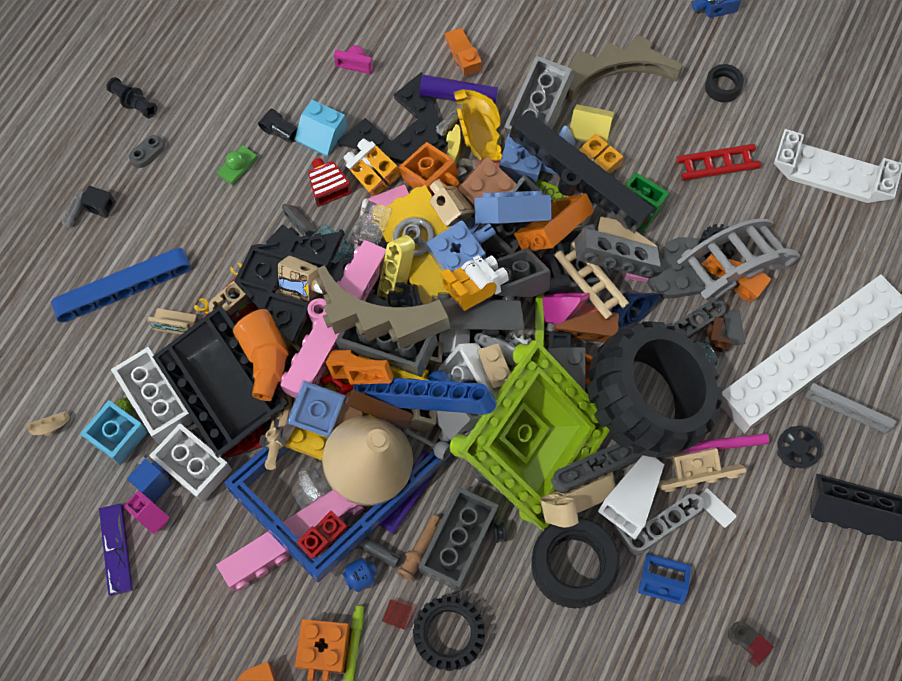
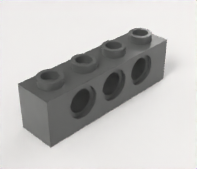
[574,228,661,279]

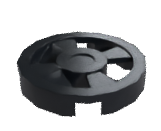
[777,426,822,469]

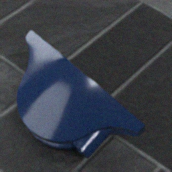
[611,291,660,328]

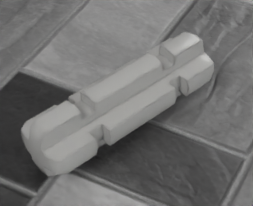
[436,108,460,136]
[62,191,84,227]

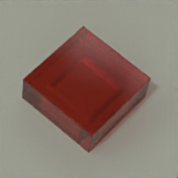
[382,599,412,630]

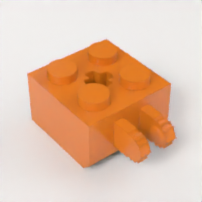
[399,142,459,196]
[295,619,351,681]

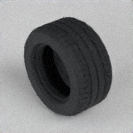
[531,517,620,609]

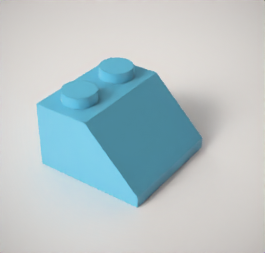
[294,100,348,157]

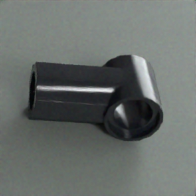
[258,108,298,143]
[540,253,570,295]

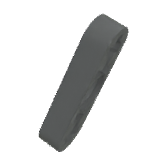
[673,299,726,339]

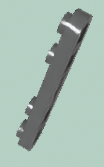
[551,444,641,493]

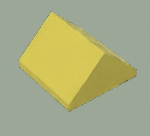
[570,104,614,145]

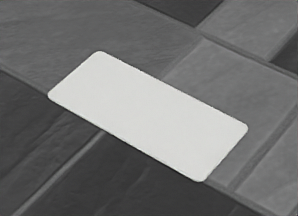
[699,489,736,528]

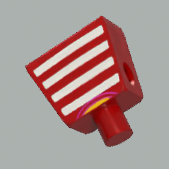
[308,158,352,207]

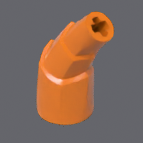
[233,309,289,401]

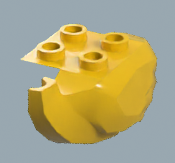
[454,89,502,161]

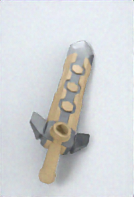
[259,358,295,470]

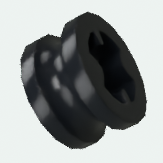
[493,522,507,543]

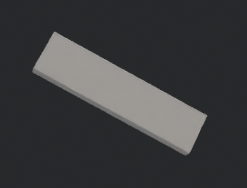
[805,383,896,434]

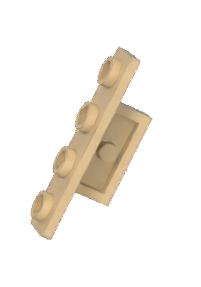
[657,447,747,492]

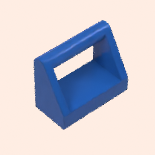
[638,553,691,605]

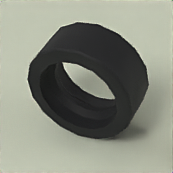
[705,64,744,103]

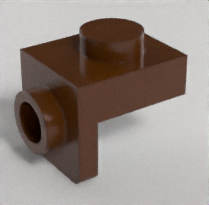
[706,316,733,352]

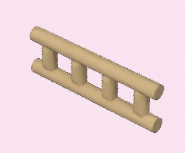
[555,242,630,320]

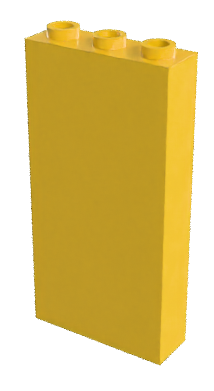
[371,185,460,305]

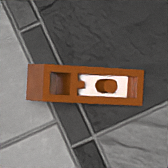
[552,310,619,343]

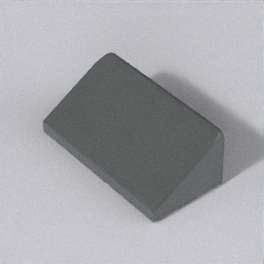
[282,204,320,237]

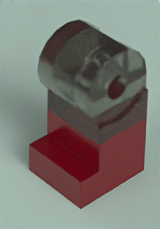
[728,621,774,667]

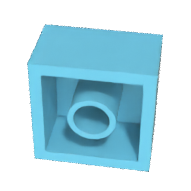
[80,400,148,465]

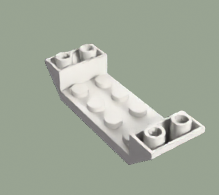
[774,129,902,203]

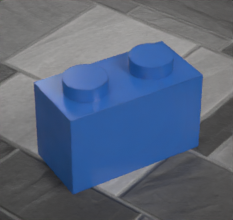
[127,459,172,504]

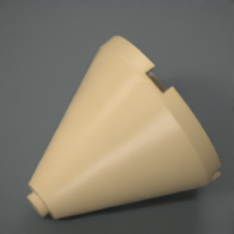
[322,415,413,506]

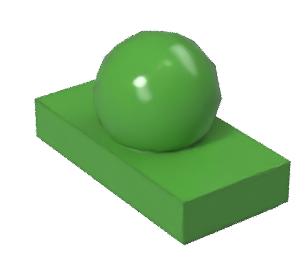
[217,145,258,186]

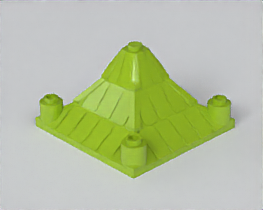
[450,340,610,531]

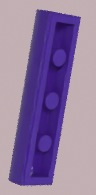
[419,74,498,104]

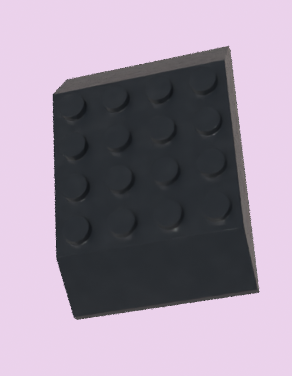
[153,305,289,458]

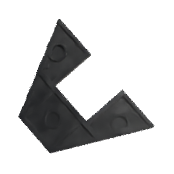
[337,72,447,164]
[234,229,345,345]

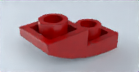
[223,424,266,458]
[297,510,348,559]

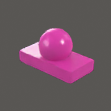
[334,45,373,74]

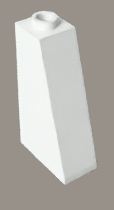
[598,455,664,539]

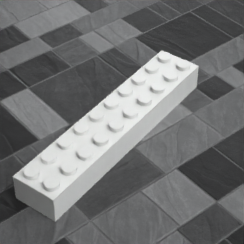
[721,275,902,434]

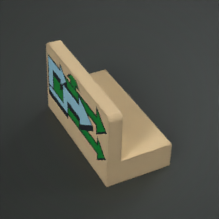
[147,308,198,335]

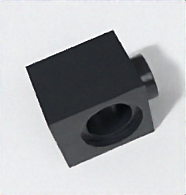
[80,185,116,218]

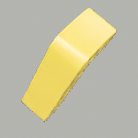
[377,235,415,300]

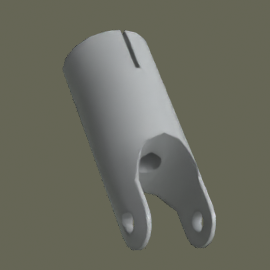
[474,333,517,367]

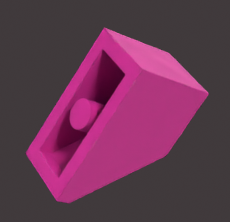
[542,293,590,325]
[123,490,170,534]

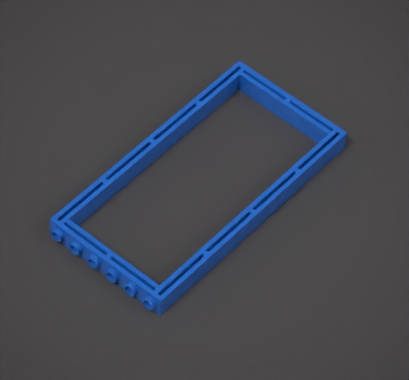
[224,333,453,583]

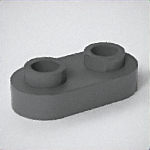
[129,135,165,168]

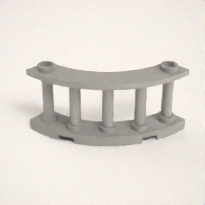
[677,218,801,302]

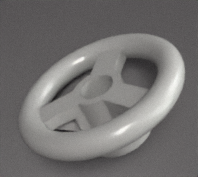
[393,217,434,257]

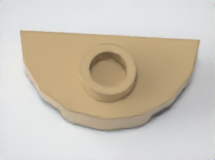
[26,411,71,436]

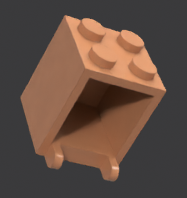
[457,157,517,218]

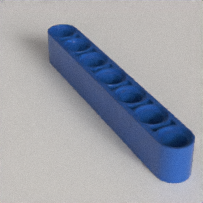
[51,248,191,322]
[353,378,497,414]

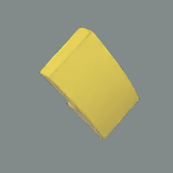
[446,124,461,167]

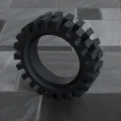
[413,595,485,671]

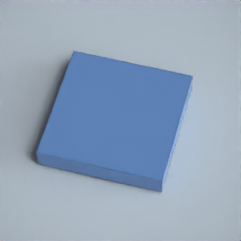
[287,380,346,437]

